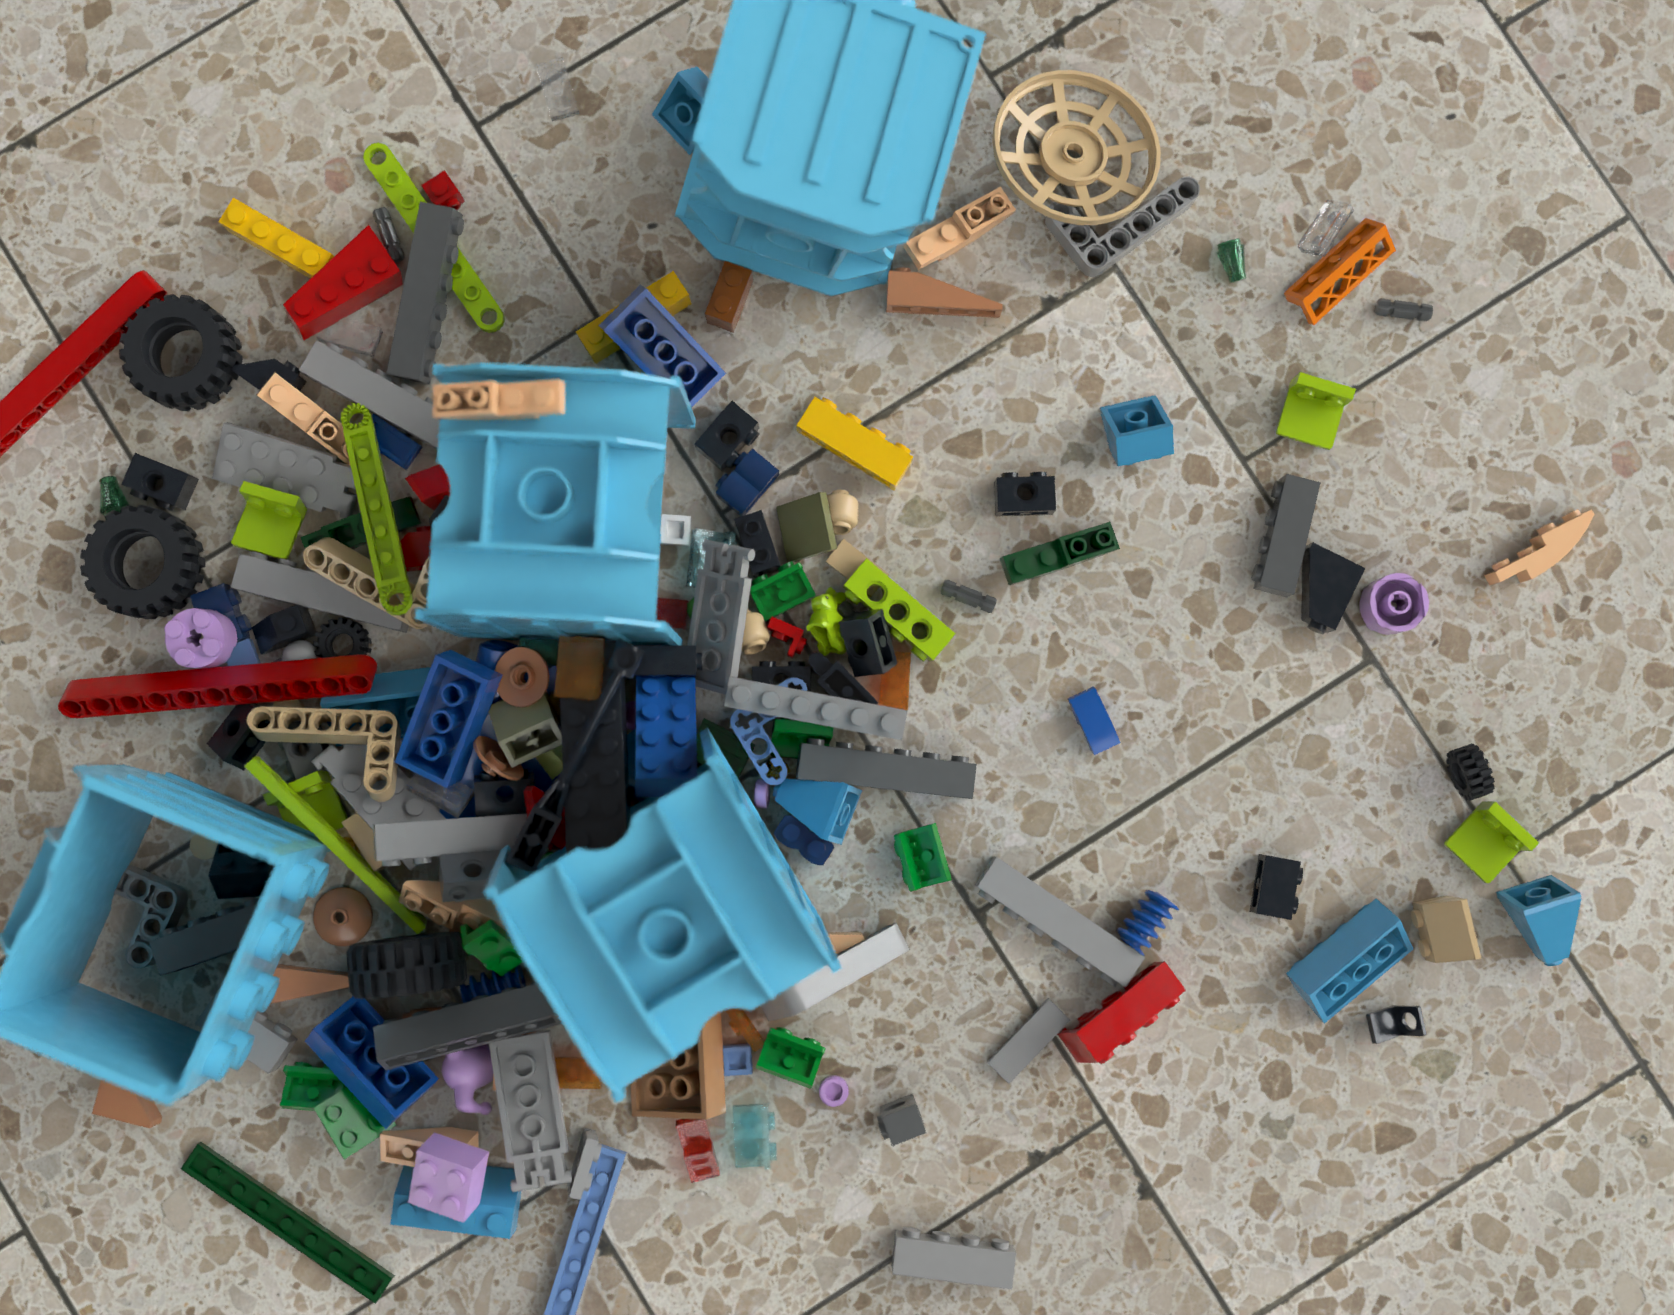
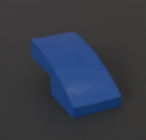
[1067,686,1121,755]

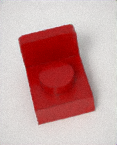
[421,170,465,210]
[767,616,807,659]

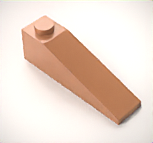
[886,267,1002,318]
[269,964,349,1007]

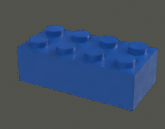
[599,284,726,408]
[395,650,503,788]
[635,676,697,797]
[305,996,439,1129]

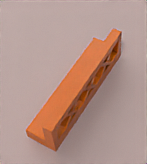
[1284,218,1396,325]

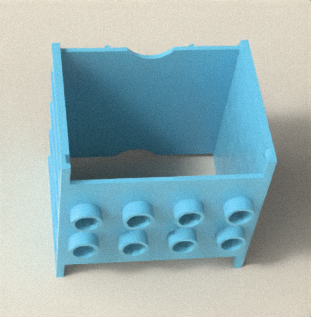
[674,0,986,296]
[415,363,696,646]
[484,728,842,1103]
[0,764,331,1106]

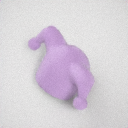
[442,1044,493,1115]

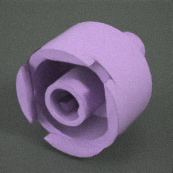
[1359,573,1429,635]
[165,608,237,668]

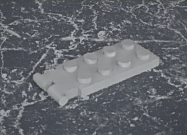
[212,422,357,518]
[688,540,755,695]
[311,723,446,872]
[489,1030,573,1192]

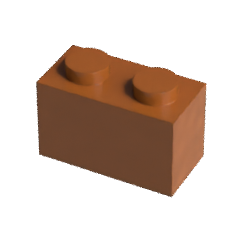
[705,261,754,333]

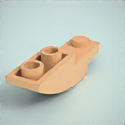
[903,187,1016,270]
[256,372,350,465]
[433,379,565,421]
[1484,509,1594,586]
[399,880,508,933]

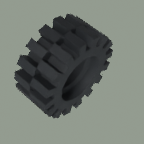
[313,618,372,658]
[1446,743,1495,801]

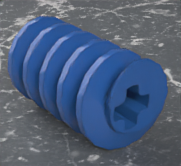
[1116,890,1180,956]
[460,964,526,1003]

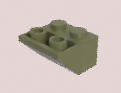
[489,691,562,768]

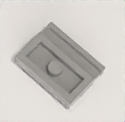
[567,1127,602,1200]

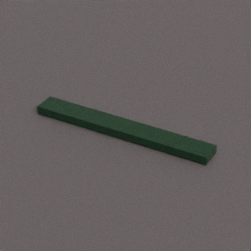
[181,1142,395,1304]

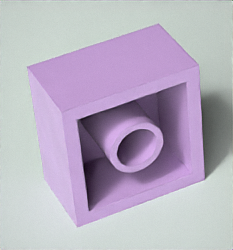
[408,1133,489,1223]

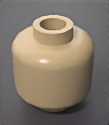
[827,490,859,535]
[741,609,770,655]

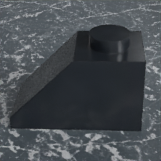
[231,358,307,391]
[252,605,316,655]

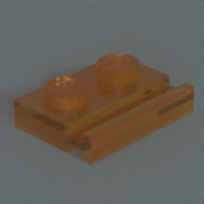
[554,636,606,700]

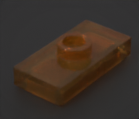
[879,651,911,711]
[725,1008,765,1052]
[555,1057,602,1089]

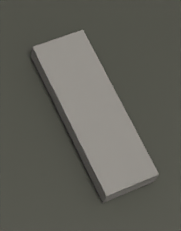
[987,998,1070,1084]

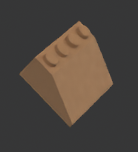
[631,1011,726,1119]

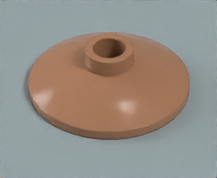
[495,647,549,707]
[473,736,524,781]
[313,887,373,946]

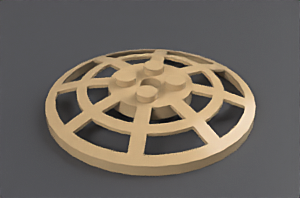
[992,70,1161,225]

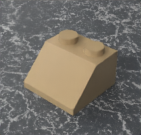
[1411,895,1481,963]

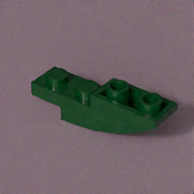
[300,496,422,556]
[1000,522,1120,586]

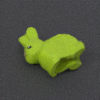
[806,587,847,656]

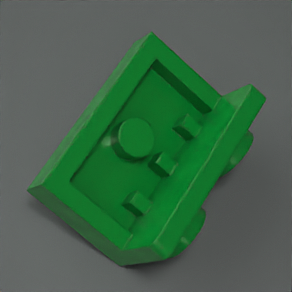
[750,561,816,622]
[770,717,834,759]
[894,823,952,892]
[460,919,524,976]
[755,1027,826,1089]
[280,1062,346,1111]

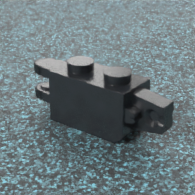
[808,651,879,705]

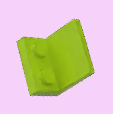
[1276,372,1356,450]
[231,481,308,560]
[263,771,347,832]
[1444,801,1539,883]

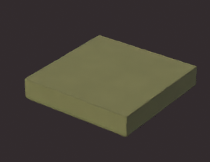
[776,492,837,563]

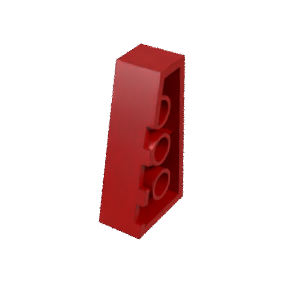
[283,225,403,341]
[1057,961,1186,1064]

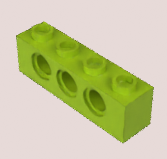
[843,558,956,662]

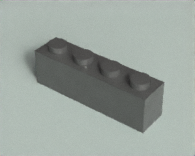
[1252,474,1321,598]

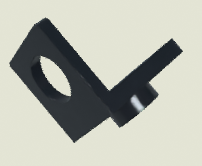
[1366,1005,1427,1044]

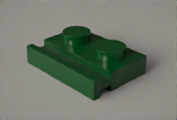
[696,718,756,778]

